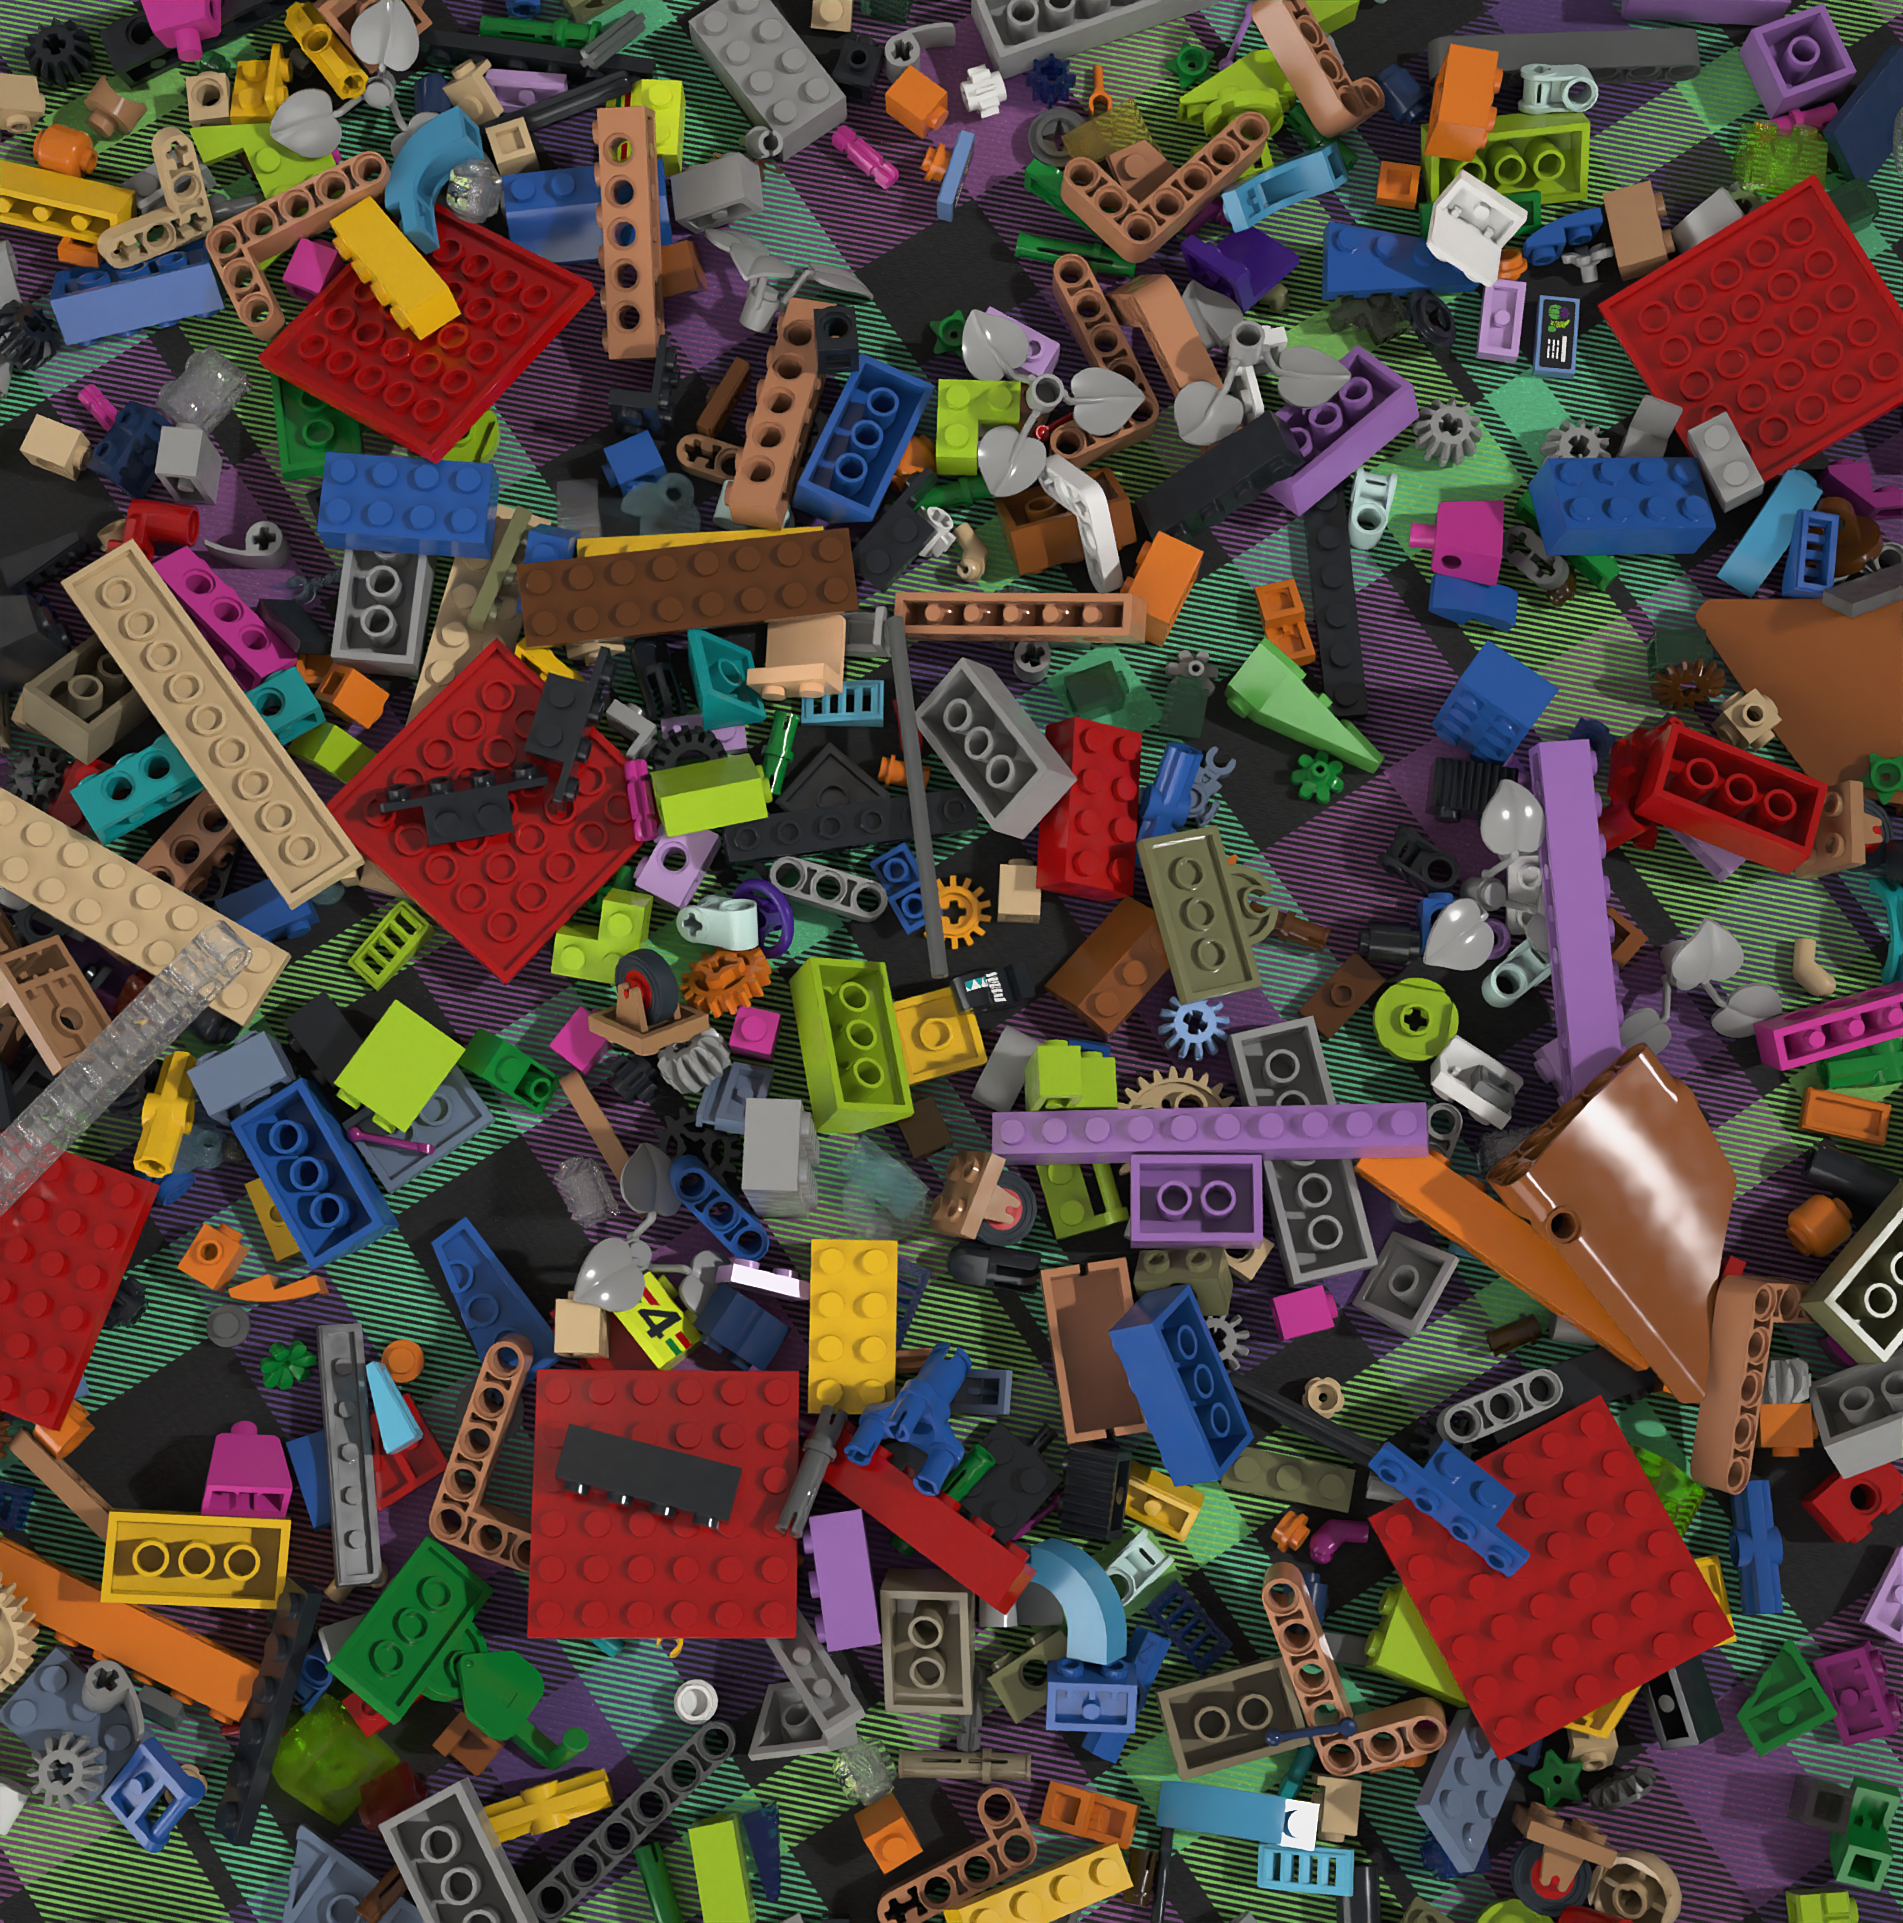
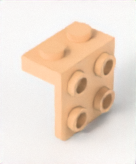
[746,614,846,701]

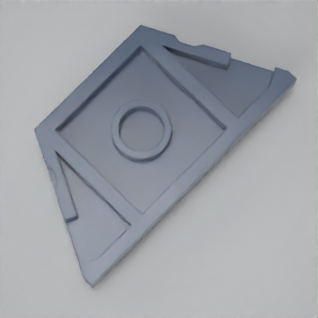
[282,1823,424,1923]

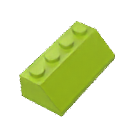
[1421,112,1590,205]
[789,957,914,1134]

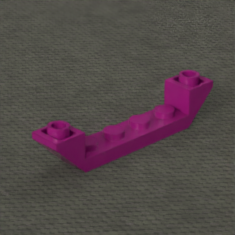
[1816,458,1903,521]

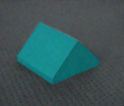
[687,629,767,731]

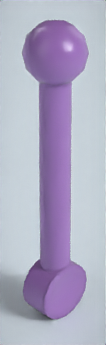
[1218,2,1254,73]

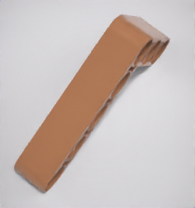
[1060,111,1270,263]
[205,151,391,341]
[1048,253,1160,469]
[1105,274,1244,454]
[1690,1275,1816,1495]
[429,1333,534,1573]
[1262,1562,1446,1777]

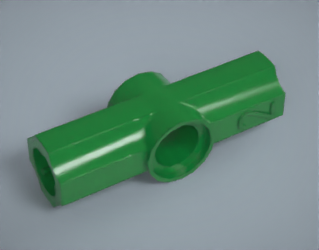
[1817,1038,1903,1090]

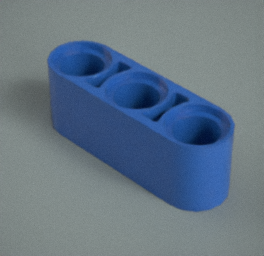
[668,1155,770,1261]

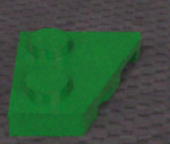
[1736,1639,1838,1758]

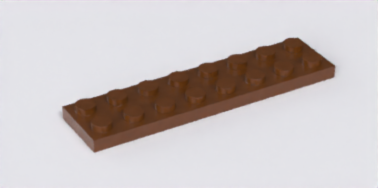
[516,527,859,650]

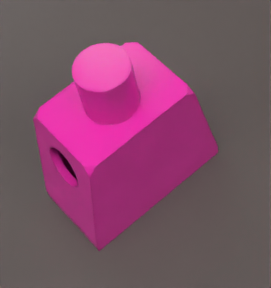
[141,0,221,62]
[1408,500,1505,586]
[200,1421,293,1518]

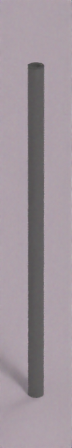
[887,616,949,979]

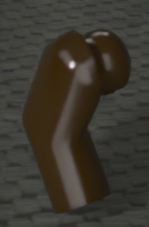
[1540,555,1576,607]

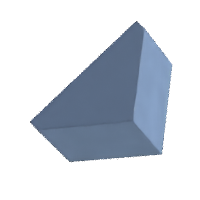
[949,1369,1013,1417]

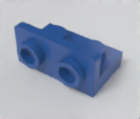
[1046,1657,1138,1733]

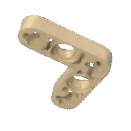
[97,126,213,269]

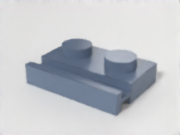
[696,1061,774,1135]

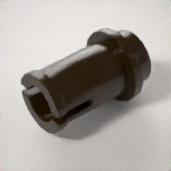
[1484,1313,1543,1357]
[1121,1847,1159,1907]

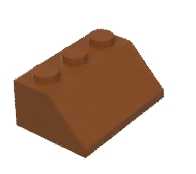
[993,466,1137,575]
[1044,896,1171,1042]

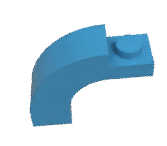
[385,105,484,255]
[1221,141,1349,233]
[1717,469,1823,598]
[1017,1538,1127,1665]
[1156,1780,1319,1851]

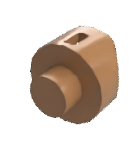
[84,75,147,138]

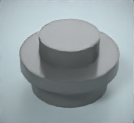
[206,1304,251,1348]

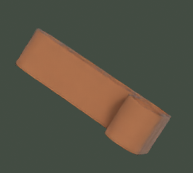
[1250,0,1385,138]
[877,1783,1037,1923]

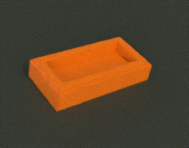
[1797,1087,1892,1148]

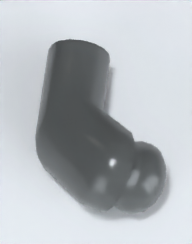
[208,192,266,223]

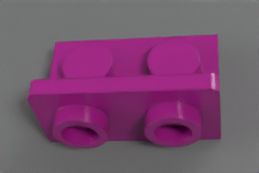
[1813,1640,1903,1746]

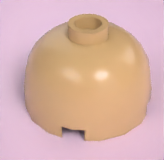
[1587,1849,1682,1923]

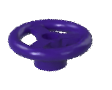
[732,878,794,959]

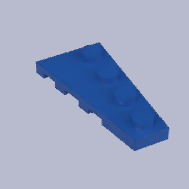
[1322,222,1480,300]
[431,1217,563,1406]

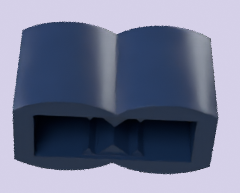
[693,1282,792,1371]

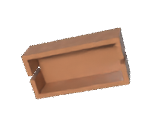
[1039,1257,1150,1445]

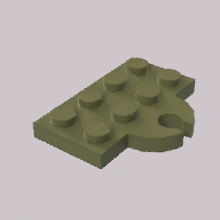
[1136,825,1278,1006]

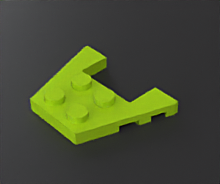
[189,122,345,273]

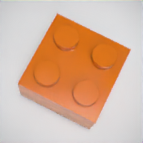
[1424,44,1503,162]
[1120,531,1204,648]

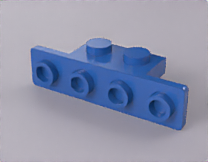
[1368,1439,1531,1577]

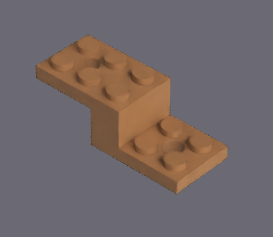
[0,907,124,1076]

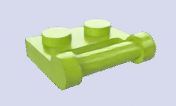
[1035,1163,1130,1241]

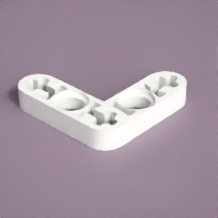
[1038,454,1123,593]

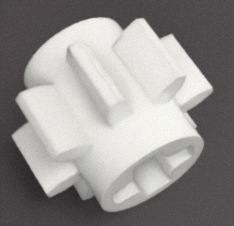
[960,64,1007,118]
[917,506,956,557]

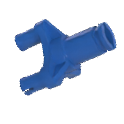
[844,1342,972,1496]

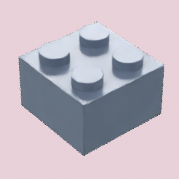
[186,1030,300,1128]

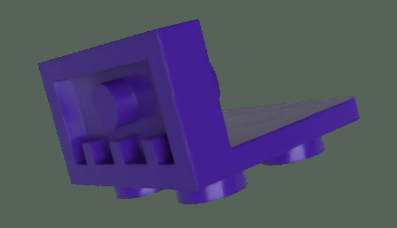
[1180,226,1300,313]

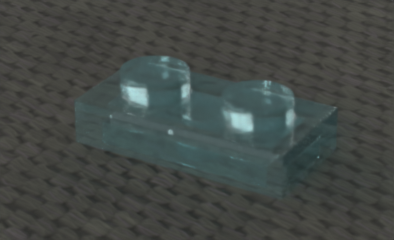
[837,1135,930,1223]

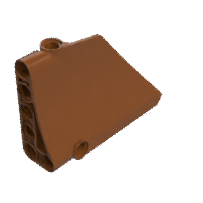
[1695,598,1903,816]
[1486,1042,1737,1404]

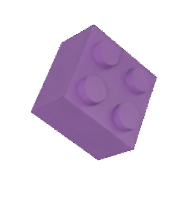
[1739,3,1857,119]

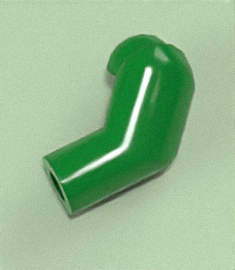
[586,865,636,916]

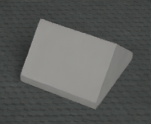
[1352,1231,1460,1338]
[748,1674,858,1761]

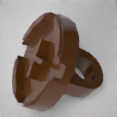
[1805,497,1884,578]

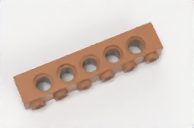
[592,106,665,361]
[724,297,839,531]
[894,592,1147,643]
[99,789,242,968]

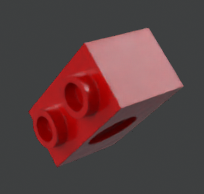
[1800,1462,1903,1544]

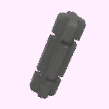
[956,1664,987,1752]

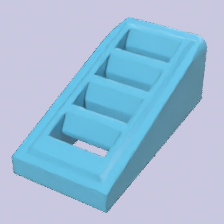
[801,680,884,727]
[365,1361,424,1455]
[1257,1842,1354,1897]

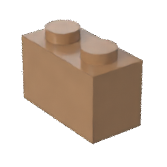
[1602,180,1675,281]

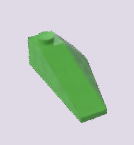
[1224,637,1385,774]

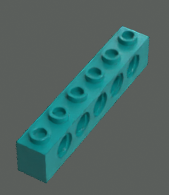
[70,666,326,846]

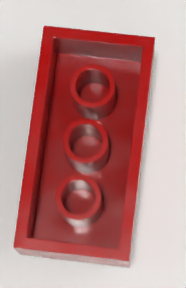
[1036,717,1142,902]
[1633,722,1829,875]

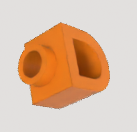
[32,1399,95,1460]

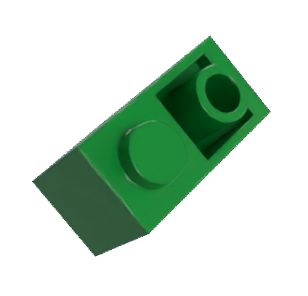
[457,1028,561,1115]

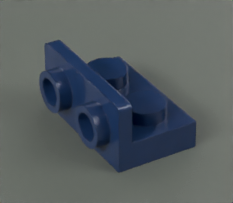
[86,401,174,499]

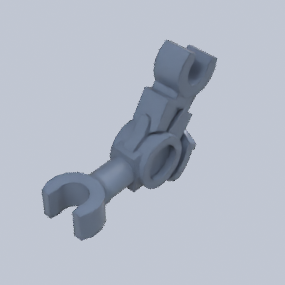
[1138,746,1236,828]

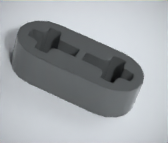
[1502,525,1569,590]

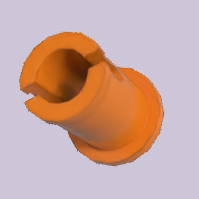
[877,755,931,792]

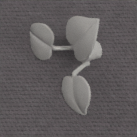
[270,0,456,176]
[703,229,874,333]
[1174,280,1352,445]
[962,309,1145,497]
[1423,779,1549,971]
[1619,917,1783,1055]
[573,1143,740,1316]

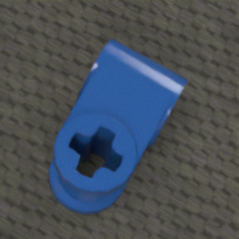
[293,1638,336,1714]

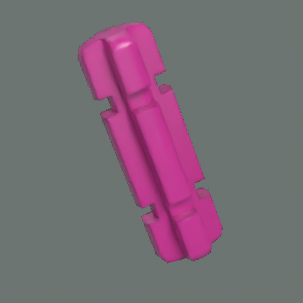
[831,125,899,189]
[78,384,118,433]
[624,759,658,841]

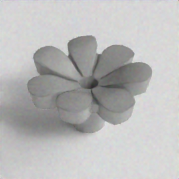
[1561,243,1614,283]
[1165,650,1219,703]

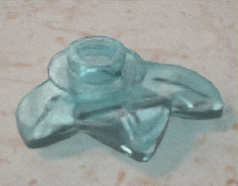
[621,473,701,535]
[172,1106,230,1174]

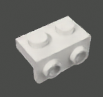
[1430,1035,1523,1130]

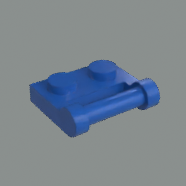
[101,1737,206,1853]

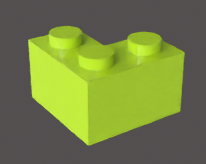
[936,379,1021,476]
[551,888,654,985]
[1024,1040,1118,1112]

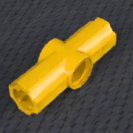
[283,1,369,100]
[133,1051,197,1178]
[483,1768,615,1843]

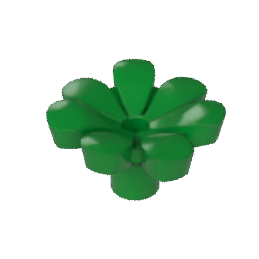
[1290,751,1344,804]
[260,1341,317,1390]

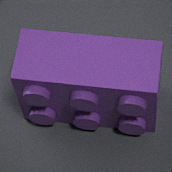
[1130,1155,1263,1249]
[803,1509,882,1652]

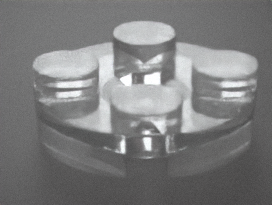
[842,1158,926,1242]

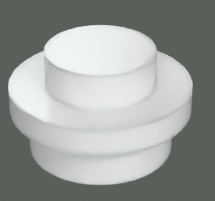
[674,1679,718,1724]

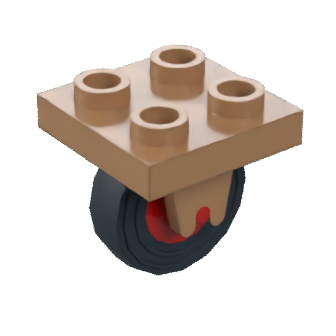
[1795,780,1894,880]
[588,948,709,1056]
[928,1150,1037,1247]
[1510,1802,1618,1917]

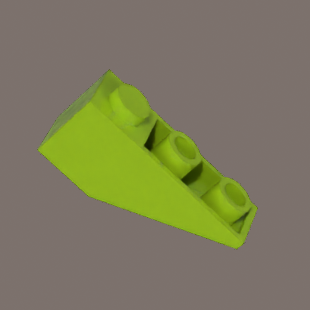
[1177,49,1297,124]

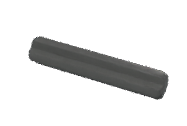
[580,10,646,70]

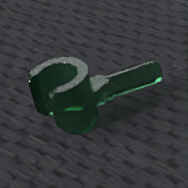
[181,51,231,98]

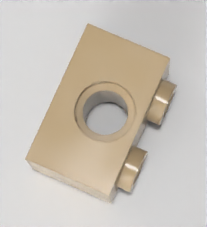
[554,1291,610,1358]

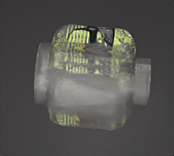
[446,158,502,223]
[832,1735,897,1806]

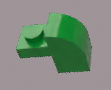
[1829,1776,1901,1892]

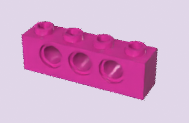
[152,546,299,691]
[1753,980,1903,1071]

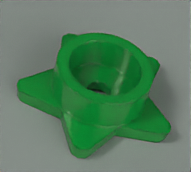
[1165,42,1214,91]
[930,310,966,359]
[1859,753,1903,805]
[1528,1749,1583,1808]

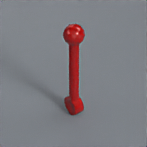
[1032,412,1074,442]

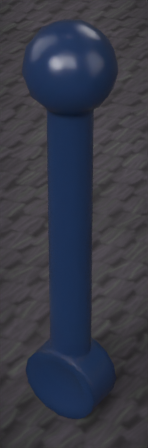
[1265,1717,1357,1747]

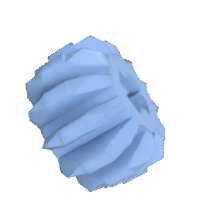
[1158,996,1230,1062]

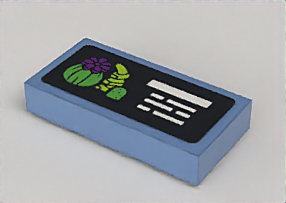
[937,130,975,222]
[1532,295,1580,379]

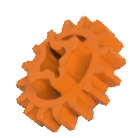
[679,946,772,1018]

